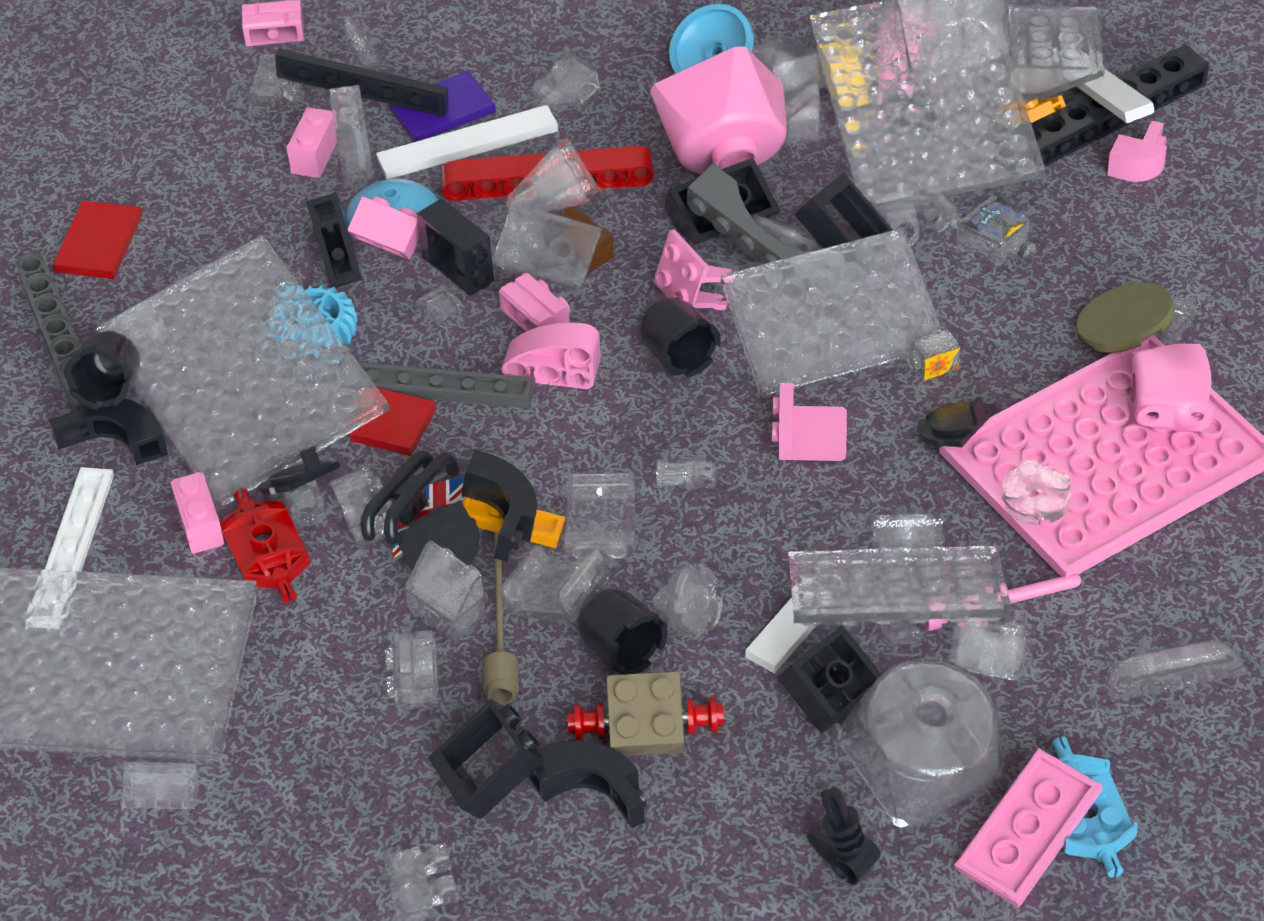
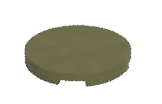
[1077,283,1175,353]

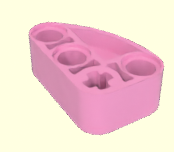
[502,323,601,389]

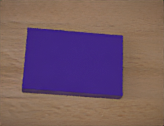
[389,70,496,142]

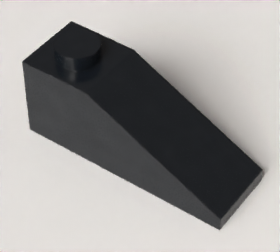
[306,192,362,288]

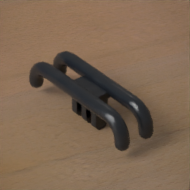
[360,451,459,544]

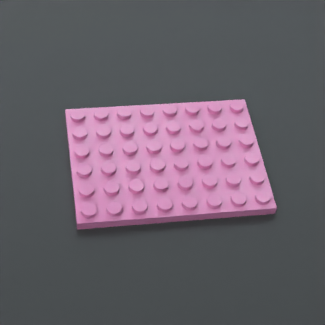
[939,335,1264,577]

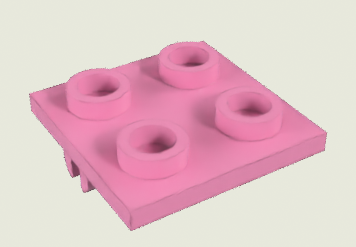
[653,230,737,310]

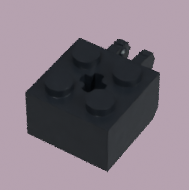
[777,625,885,741]

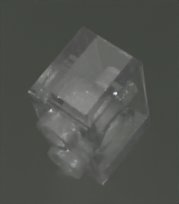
[330,466,392,549]

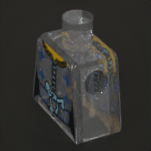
[956,192,1036,264]

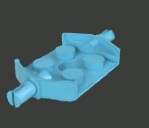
[1052,737,1138,878]

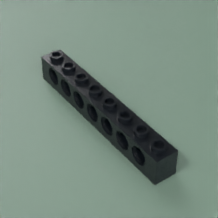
[993,44,1209,181]

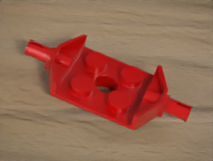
[220,488,310,603]

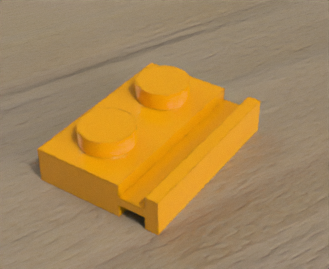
[996,95,1066,129]

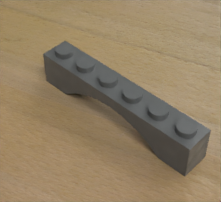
[687,163,859,314]

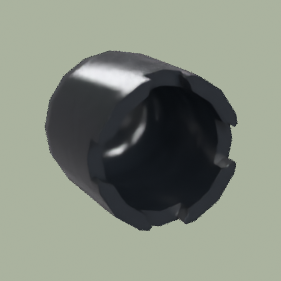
[640,297,721,378]
[64,331,140,409]
[578,588,668,675]

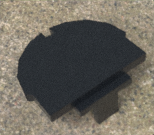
[919,397,997,448]
[258,446,340,495]
[397,500,480,580]

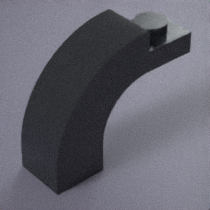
[49,398,168,465]
[461,450,537,562]
[528,741,647,829]

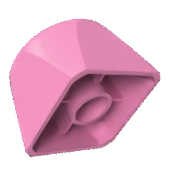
[650,47,786,175]

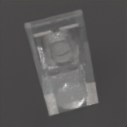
[531,52,600,108]

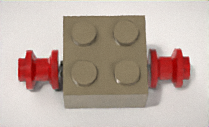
[567,671,724,756]

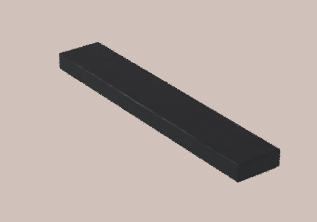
[275,48,449,117]

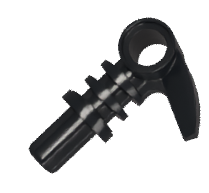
[807,786,881,885]

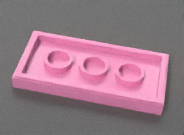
[954,748,1102,908]

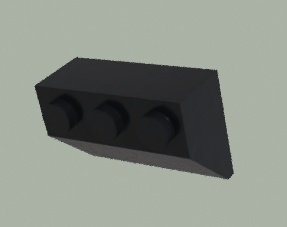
[664,158,780,245]

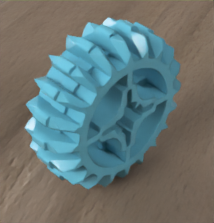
[270,284,358,361]

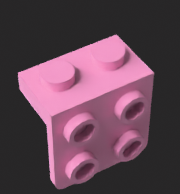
[772,383,847,461]

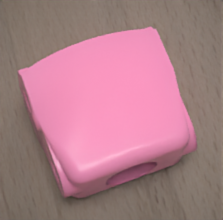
[1130,344,1213,432]

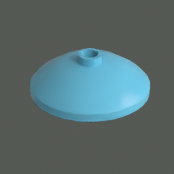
[669,4,754,74]
[347,179,437,240]

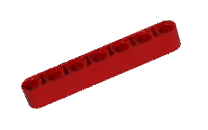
[441,146,654,201]

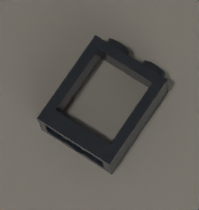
[794,173,893,269]
[417,198,494,296]
[428,699,545,819]

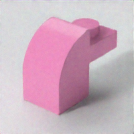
[1107,121,1167,182]

